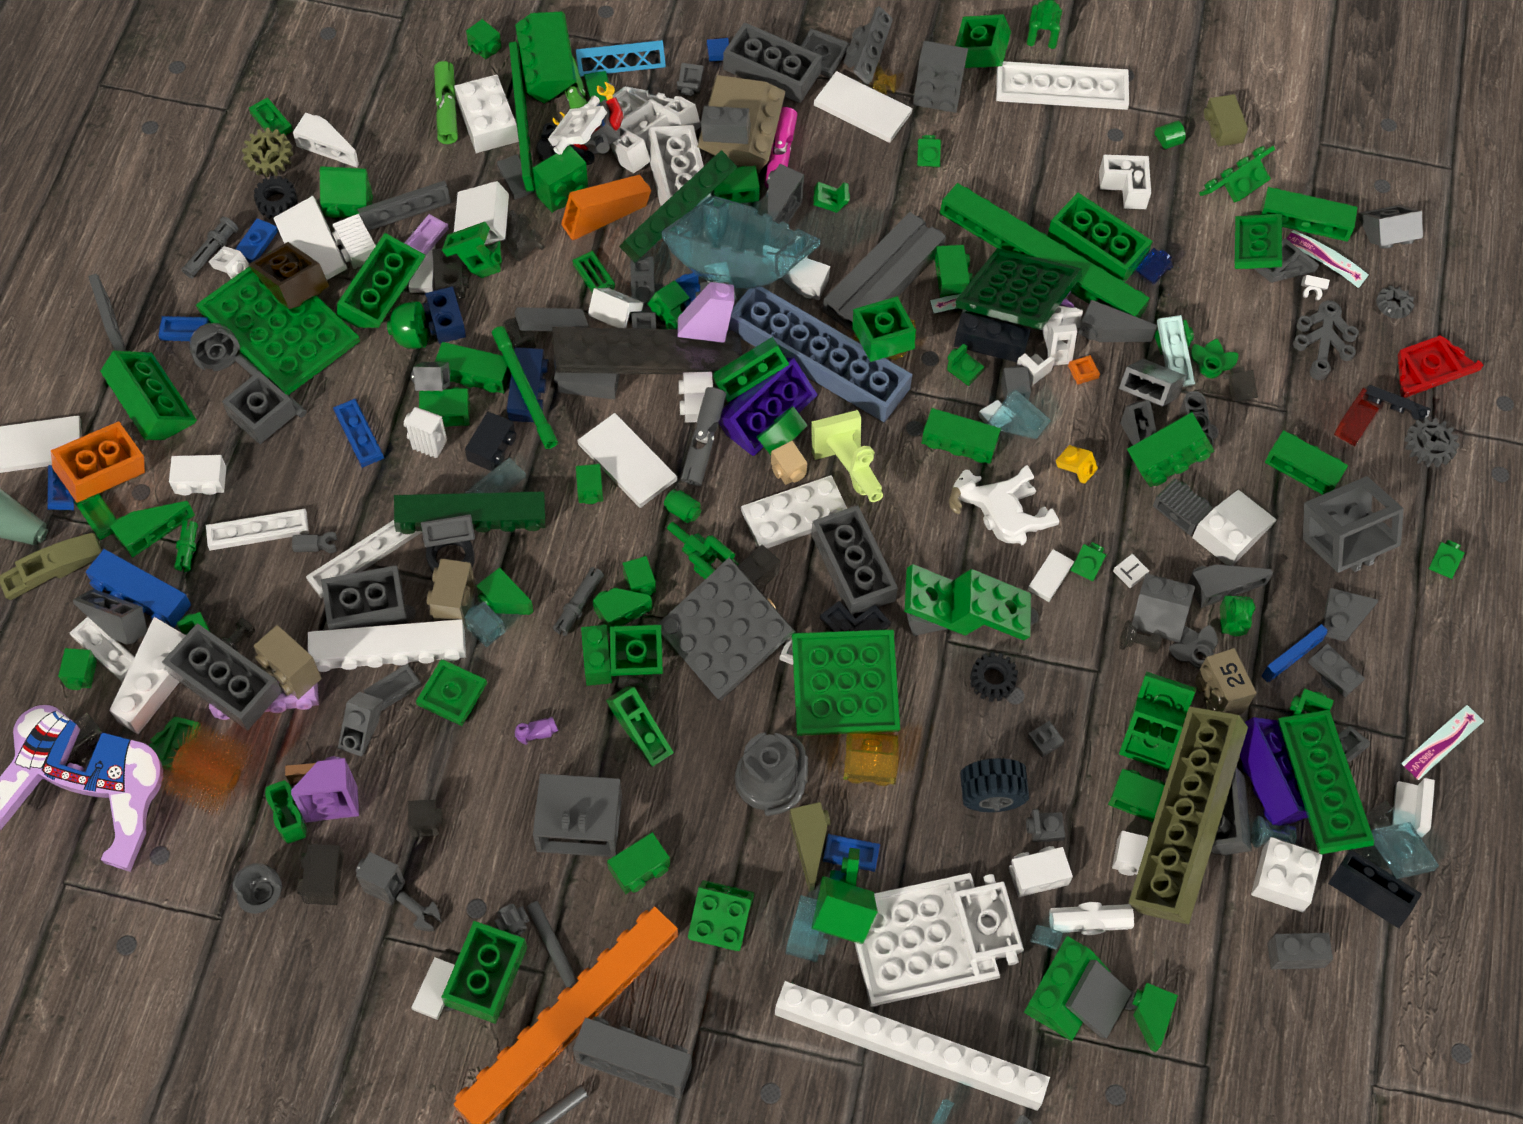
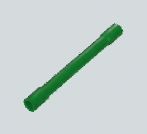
[492,326,558,449]

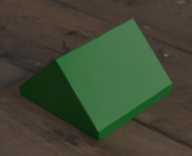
[811,876,878,944]

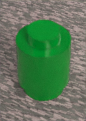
[664,489,701,523]

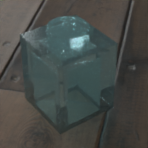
[464,601,506,648]

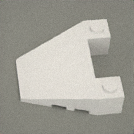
[610,86,701,173]

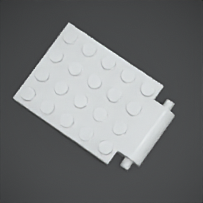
[854,873,1024,1007]

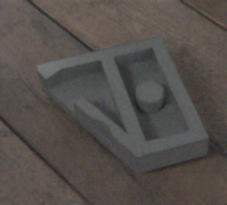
[1323,588,1378,642]

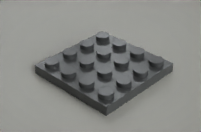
[657,558,795,701]

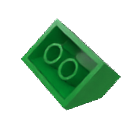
[1024,936,1111,1041]

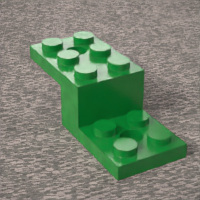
[904,564,1031,641]

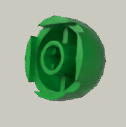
[387,301,428,349]

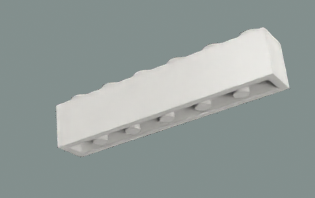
[308,619,466,672]

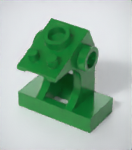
[442,221,502,278]

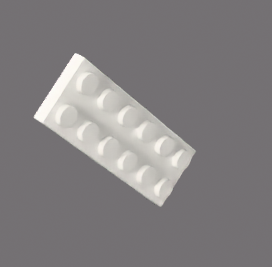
[996,61,1129,110]

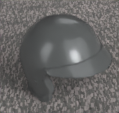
[233,863,282,914]

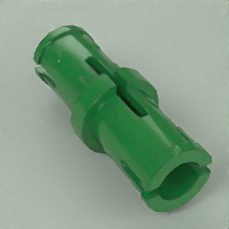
[174,520,198,572]

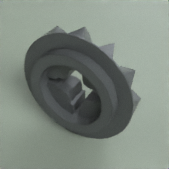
[1376,285,1414,319]

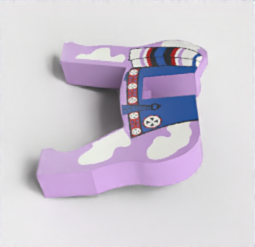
[0,705,163,872]

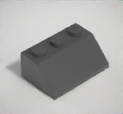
[1211,767,1252,855]

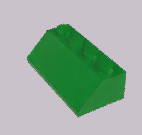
[515,11,577,104]
[337,233,426,328]
[100,350,197,440]

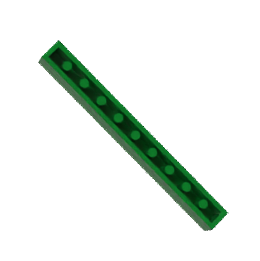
[940,183,1150,318]

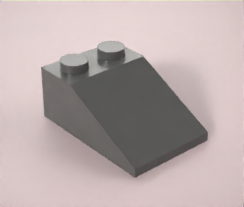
[766,164,804,246]

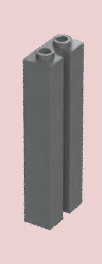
[823,212,946,335]

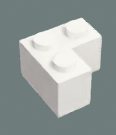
[1099,155,1151,209]

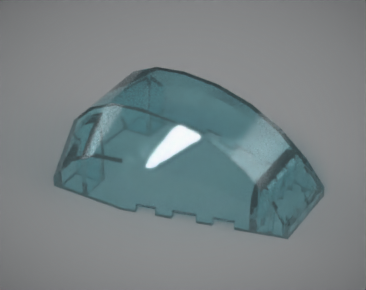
[662,195,821,288]

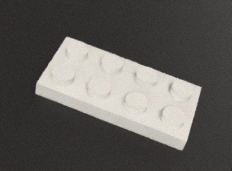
[741,475,847,551]

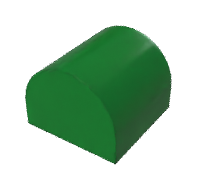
[1154,121,1186,150]

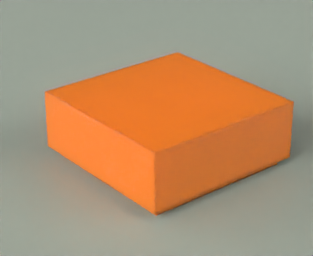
[1068,355,1100,385]

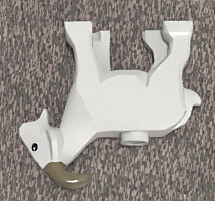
[949,465,1059,546]

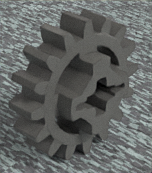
[1404,417,1460,468]

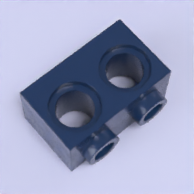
[423,286,466,344]

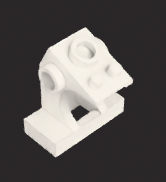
[1042,306,1083,366]

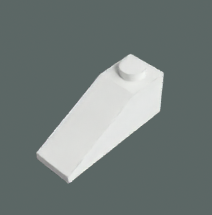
[293,113,359,167]
[763,244,830,300]

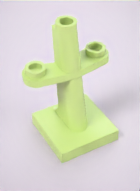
[812,410,883,502]

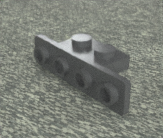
[844,6,893,84]

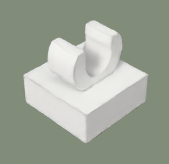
[1301,275,1330,300]

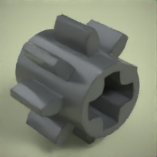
[494,904,529,936]

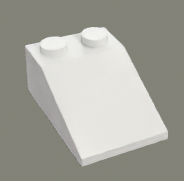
[1192,490,1277,566]

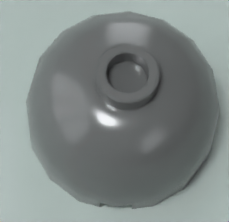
[189,323,240,371]

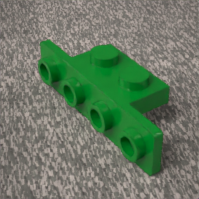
[1199,145,1275,203]

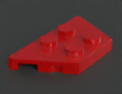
[1398,335,1484,398]

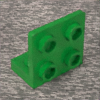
[688,880,755,951]

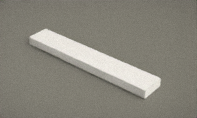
[306,520,422,598]

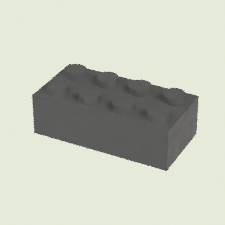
[723,22,822,103]
[811,505,898,616]
[162,623,282,731]
[573,1017,692,1099]

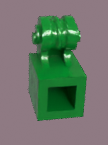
[648,280,690,334]
[1220,596,1256,637]

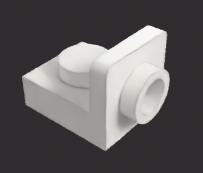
[209,246,249,279]

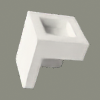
[1017,354,1055,386]

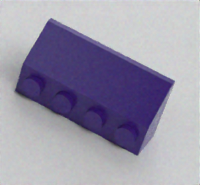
[719,357,817,456]
[1240,717,1308,826]

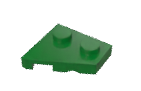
[148,717,202,774]

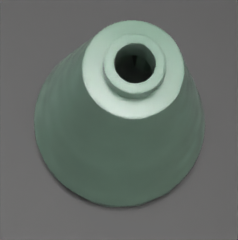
[0,488,48,545]

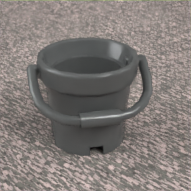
[734,732,808,816]

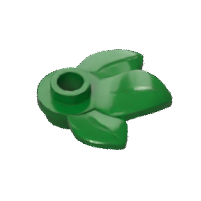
[1191,339,1238,378]

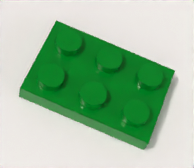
[1234,214,1282,269]

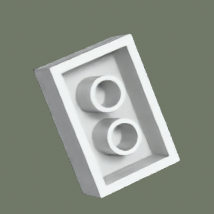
[454,75,519,153]

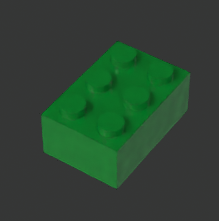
[1127,412,1215,487]
[441,921,527,1024]

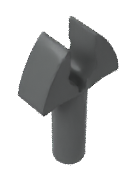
[396,892,442,931]

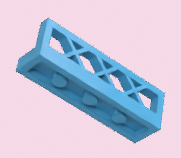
[575,40,666,76]

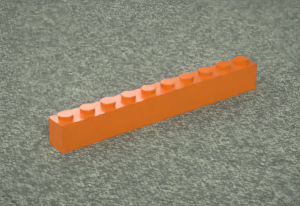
[453,906,678,1124]

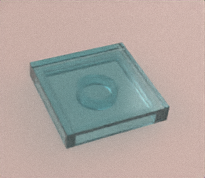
[1371,822,1439,879]

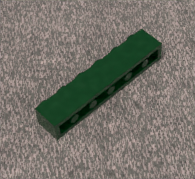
[619,150,737,263]
[394,492,545,534]

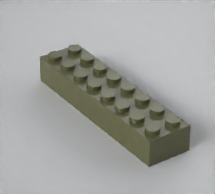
[1129,707,1248,925]

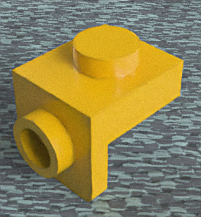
[1055,445,1098,484]

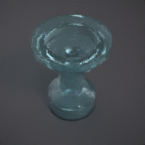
[1251,816,1296,848]

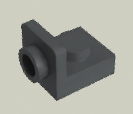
[1026,809,1065,842]

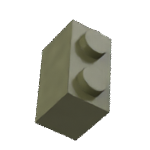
[1204,94,1248,147]

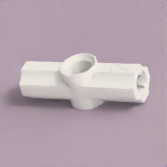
[1049,902,1134,935]

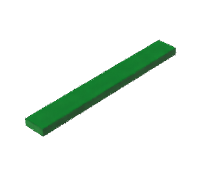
[509,41,535,192]

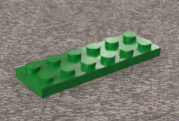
[1278,710,1374,854]

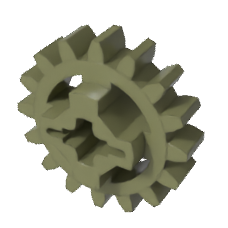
[242,127,293,177]

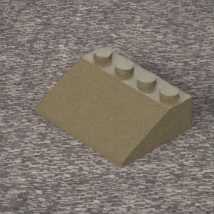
[697,75,786,174]

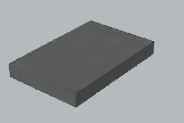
[88,274,126,351]

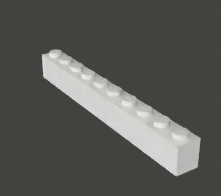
[775,981,1050,1111]

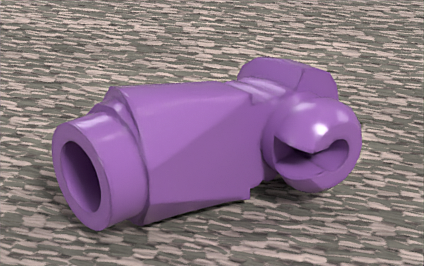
[515,717,558,745]

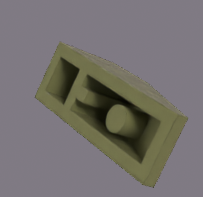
[789,802,830,892]

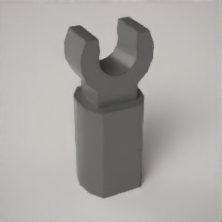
[292,532,337,553]

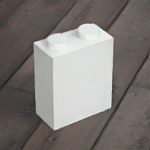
[454,181,509,244]

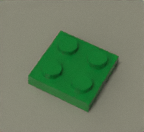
[416,659,487,726]

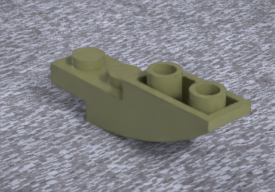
[0,533,102,600]

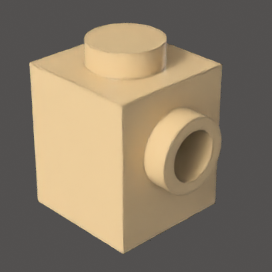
[771,441,807,485]

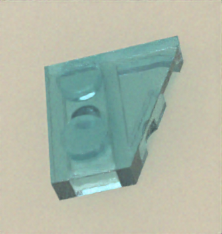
[986,390,1051,439]

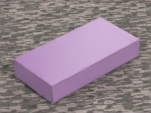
[404,214,449,255]

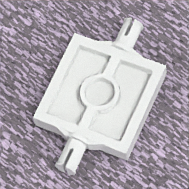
[548,96,607,155]

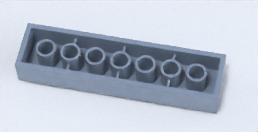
[728,283,912,423]

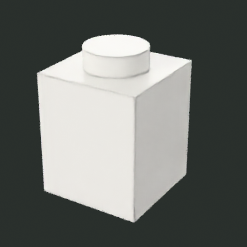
[1112,831,1148,876]

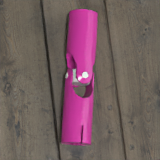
[764,107,797,189]

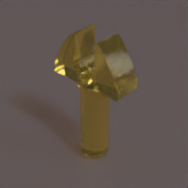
[873,62,896,95]

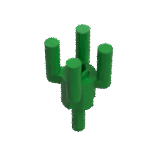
[1027,0,1062,49]
[667,522,740,579]

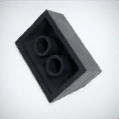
[953,310,1031,362]

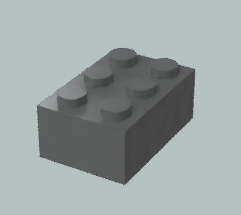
[913,41,968,113]
[321,565,408,630]

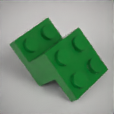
[1119,671,1196,771]

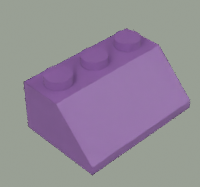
[291,756,359,822]

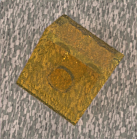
[843,733,899,786]

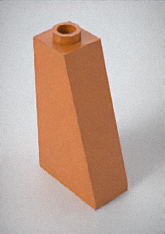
[561,175,651,240]

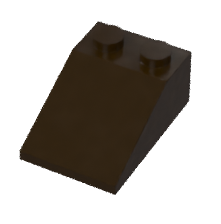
[249,242,329,309]

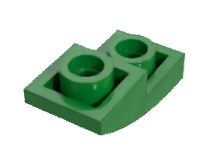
[757,406,807,456]

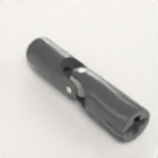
[680,387,727,486]

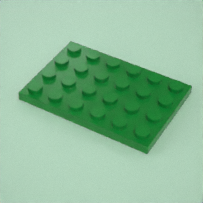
[196,251,360,395]

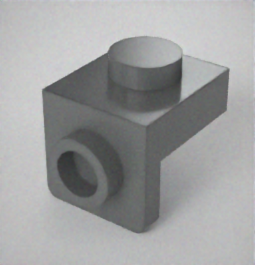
[677,63,704,96]

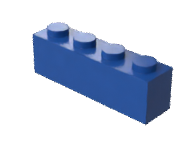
[85,549,191,628]

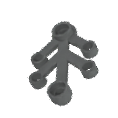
[1293,301,1359,380]

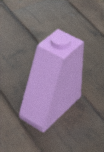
[678,282,734,342]

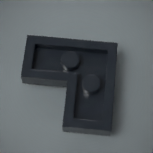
[820,601,891,632]

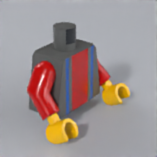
[553,82,624,154]

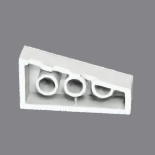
[109,617,186,734]

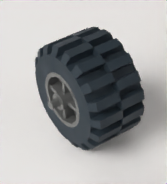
[960,758,1029,812]

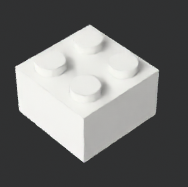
[1251,837,1323,912]

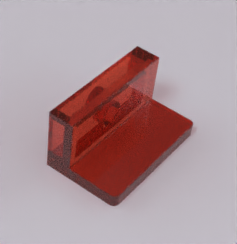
[1334,388,1379,447]

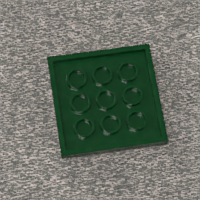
[956,248,1082,330]

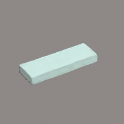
[1157,315,1195,387]

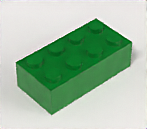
[1047,192,1153,282]

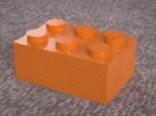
[50,421,145,503]

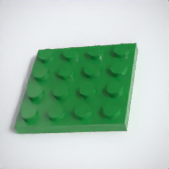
[791,630,900,736]

